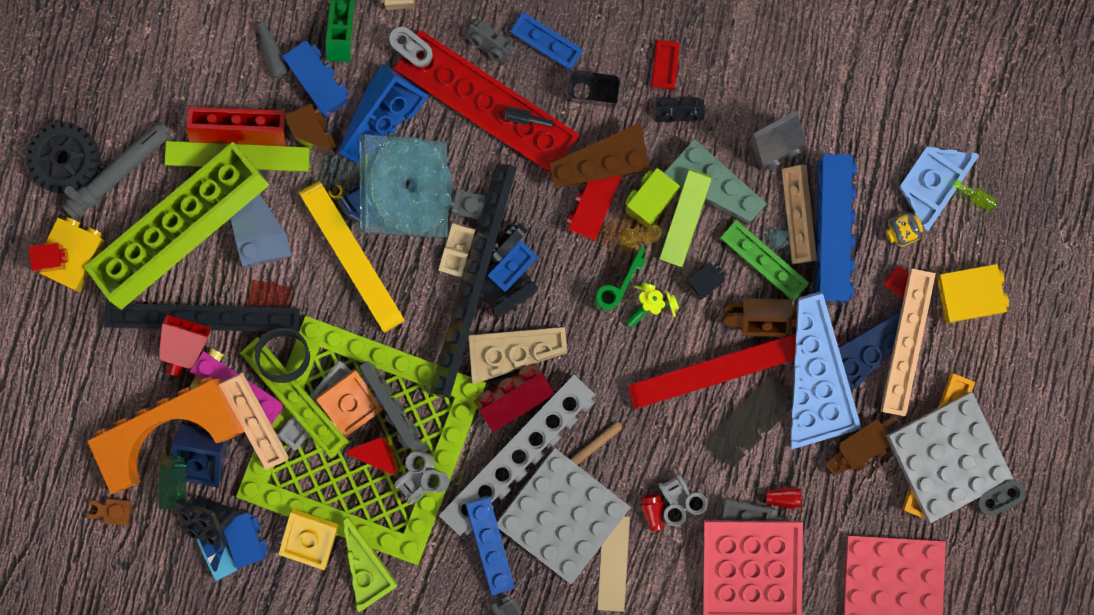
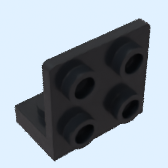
[481,258,539,318]

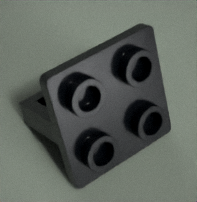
[175,496,238,548]

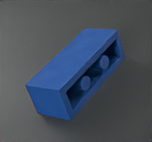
[282,40,349,119]

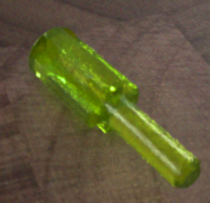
[953,180,998,212]

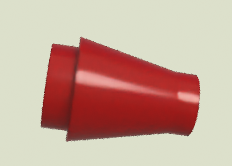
[767,486,802,510]
[640,494,664,531]

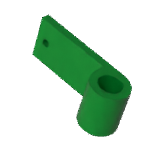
[593,247,647,313]

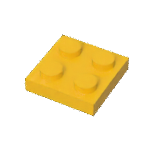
[279,509,339,570]

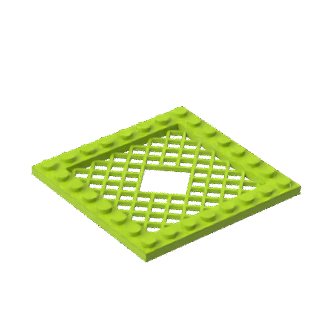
[236,316,487,565]

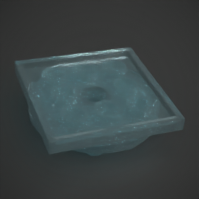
[359,134,453,238]

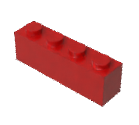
[186,107,287,146]
[566,176,622,243]

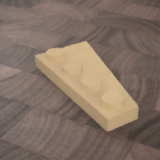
[469,327,567,384]

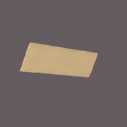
[598,516,630,612]

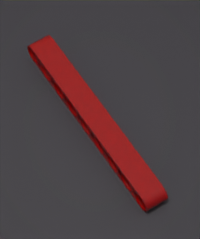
[626,323,839,409]

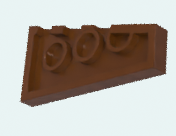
[550,122,650,189]

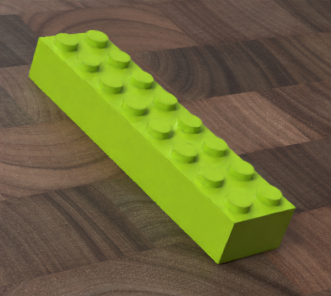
[84,142,269,310]

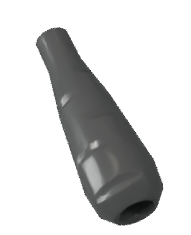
[256,22,288,78]

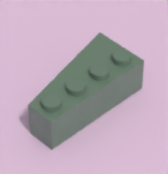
[664,139,767,225]

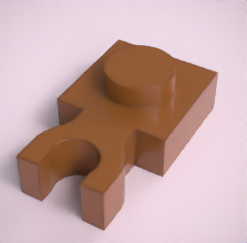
[87,499,132,525]

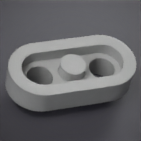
[389,27,433,67]

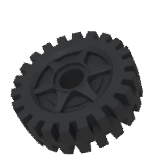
[26,122,101,194]

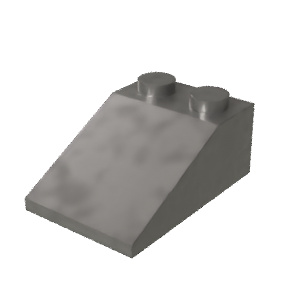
[747,111,805,170]

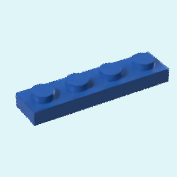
[465,495,515,596]

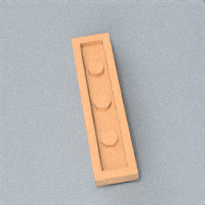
[782,165,817,264]
[219,372,289,470]

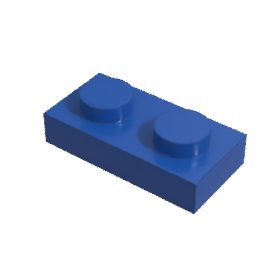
[488,240,538,293]

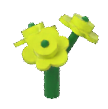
[626,282,679,328]

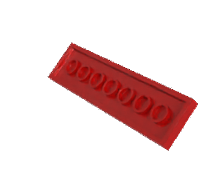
[394,30,580,175]

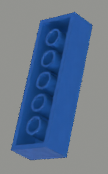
[815,154,857,305]

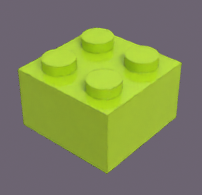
[625,168,680,230]

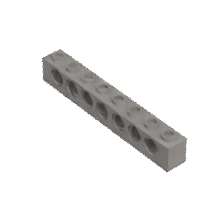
[439,375,595,536]

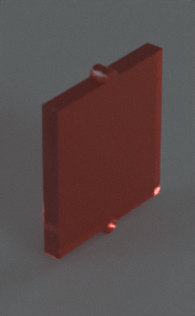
[248,280,292,308]

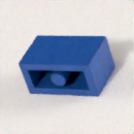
[223,512,269,569]

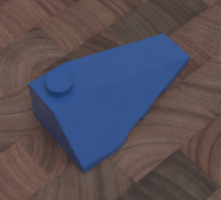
[338,64,429,163]

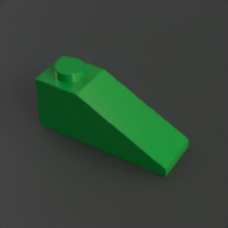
[326,0,355,63]

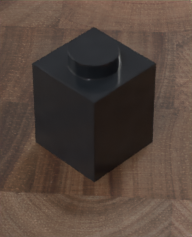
[686,262,725,301]

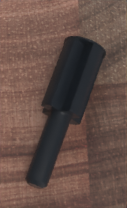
[504,106,554,127]

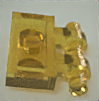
[617,225,662,251]

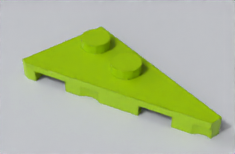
[343,516,398,612]

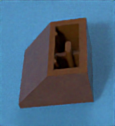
[284,104,337,157]

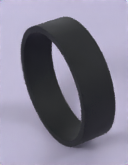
[255,328,310,383]

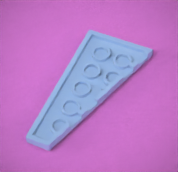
[790,291,861,450]

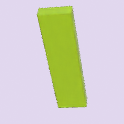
[660,169,713,267]

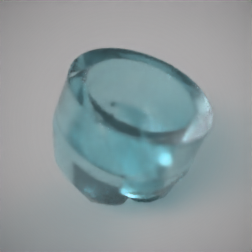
[771,229,790,249]

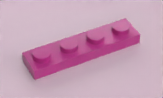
[190,351,285,425]

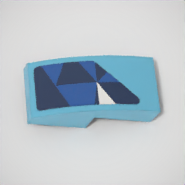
[197,539,239,581]

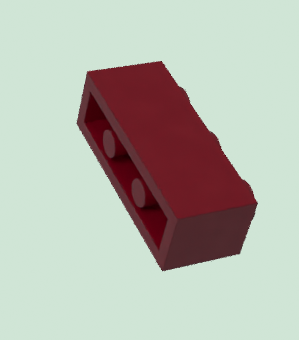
[474,363,555,432]

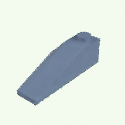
[230,194,292,269]

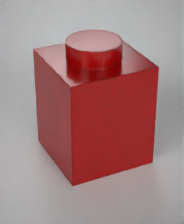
[29,243,69,273]

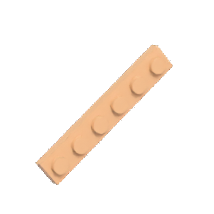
[880,268,936,416]

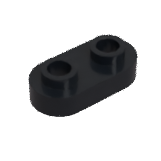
[490,223,528,265]

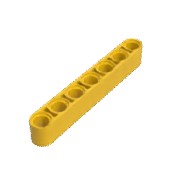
[299,180,405,333]

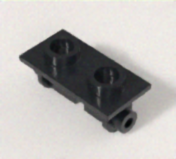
[656,97,705,123]

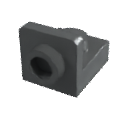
[449,189,485,220]

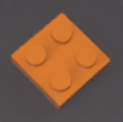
[315,370,383,437]

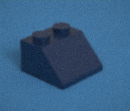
[171,425,227,488]

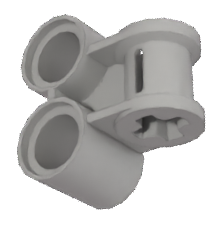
[394,452,449,505]
[658,473,707,526]

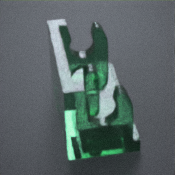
[158,454,187,509]

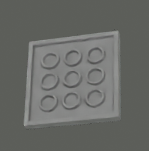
[886,392,1013,523]
[497,448,631,584]

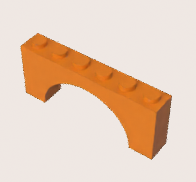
[88,377,245,494]

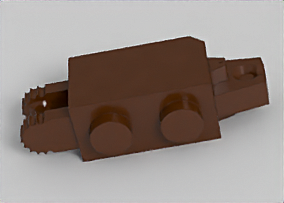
[723,298,797,337]
[825,414,899,476]

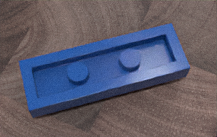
[510,12,584,71]

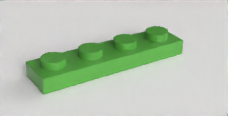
[720,220,809,302]

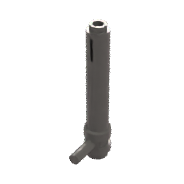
[62,122,171,220]

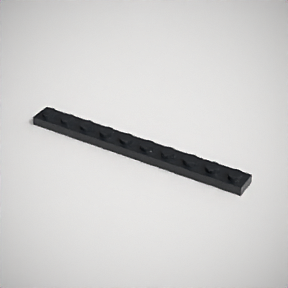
[429,164,517,398]

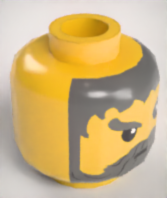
[885,212,923,247]

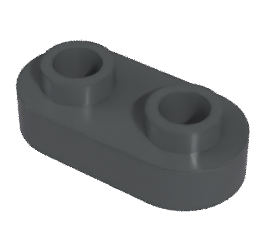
[977,481,1025,516]

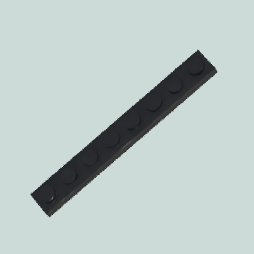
[105,303,300,333]

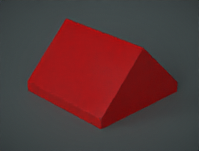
[347,437,400,475]

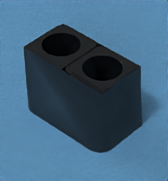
[569,70,620,108]

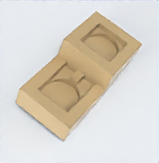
[438,222,476,277]

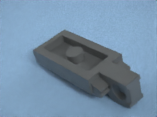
[720,498,789,521]

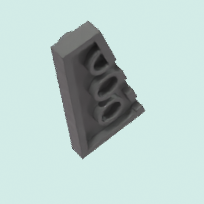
[360,361,430,452]

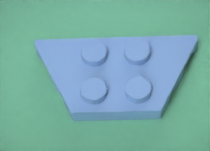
[899,147,979,232]

